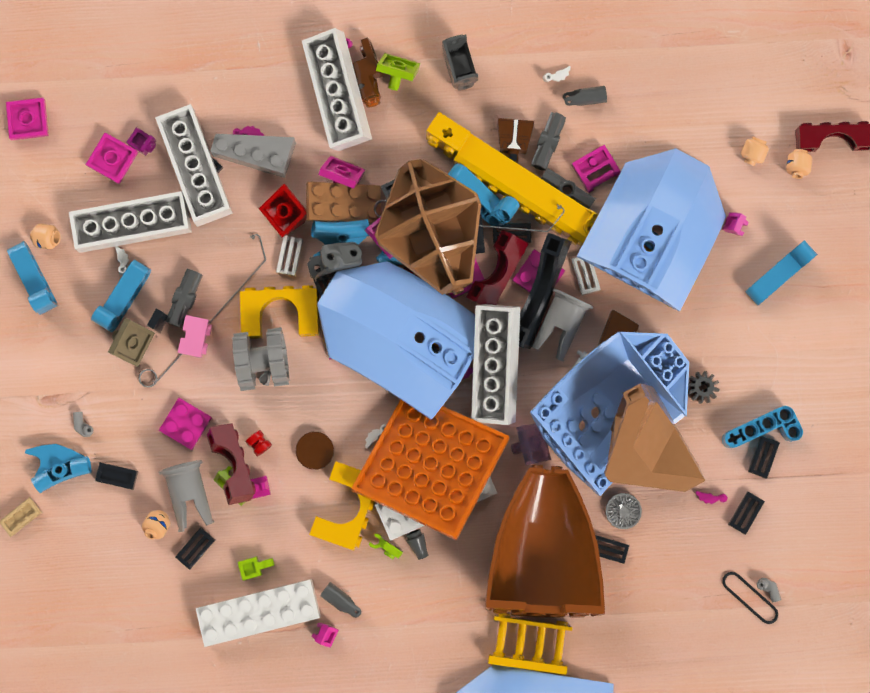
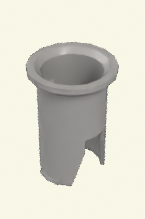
[531,288,593,362]
[159,460,214,532]

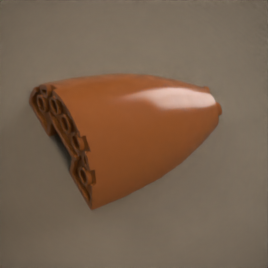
[485,465,605,618]

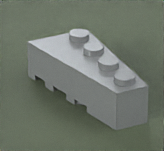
[210,134,296,178]

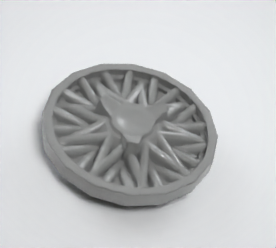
[605,493,642,529]

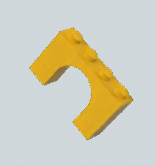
[240,285,319,339]
[309,461,375,550]

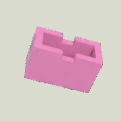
[177,315,212,358]

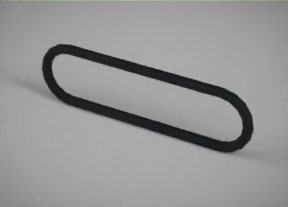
[722,572,778,624]

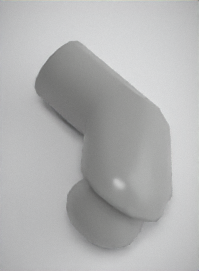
[73,412,93,437]
[757,578,781,603]

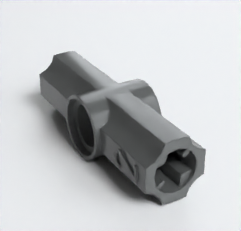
[531,112,566,171]
[541,168,596,209]
[165,269,203,328]

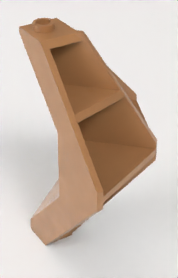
[375,159,481,295]
[604,383,705,492]

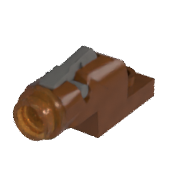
[353,37,383,108]

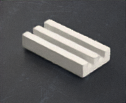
[276,235,303,276]
[571,257,601,296]

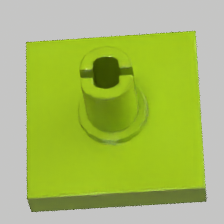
[376,53,420,91]

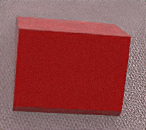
[259,184,307,238]

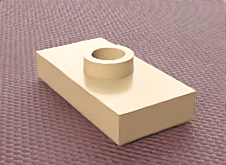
[0,497,43,537]

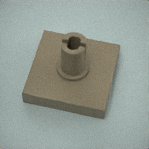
[108,318,155,367]

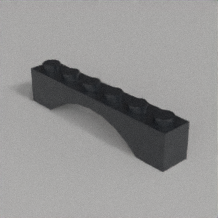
[519,233,572,349]

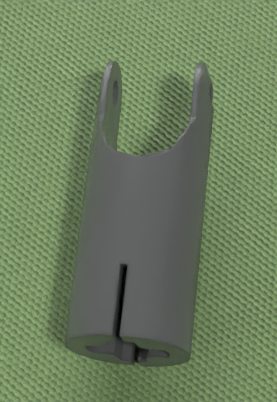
[563,86,607,106]
[320,582,361,618]

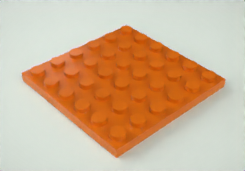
[351,399,510,540]

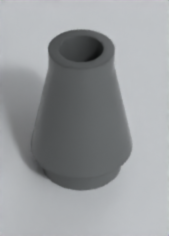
[406,529,429,560]

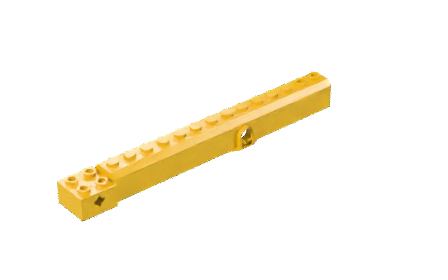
[426,112,697,308]

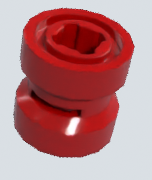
[245,430,272,457]

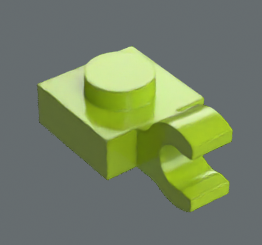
[369,534,403,559]
[238,556,275,581]

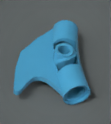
[311,219,369,257]
[25,444,92,493]

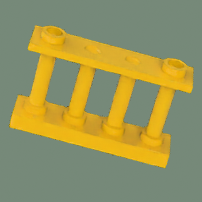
[488,613,573,675]

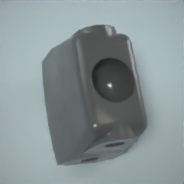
[442,34,478,90]
[307,242,362,282]

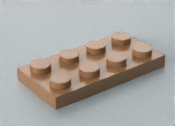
[306,182,381,224]

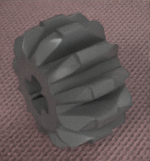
[688,371,720,404]

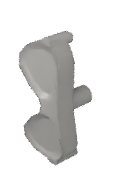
[259,371,271,386]

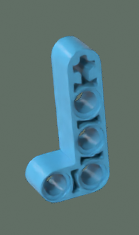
[448,163,520,227]
[745,240,818,306]
[7,241,58,315]
[91,260,151,333]
[722,406,803,449]

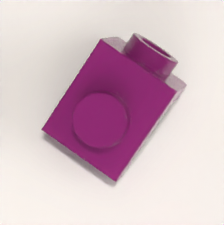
[126,127,156,156]

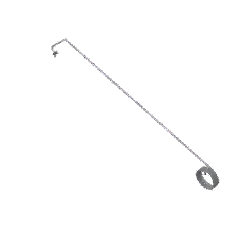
[374,200,565,232]
[139,234,266,387]

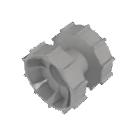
[232,327,290,391]

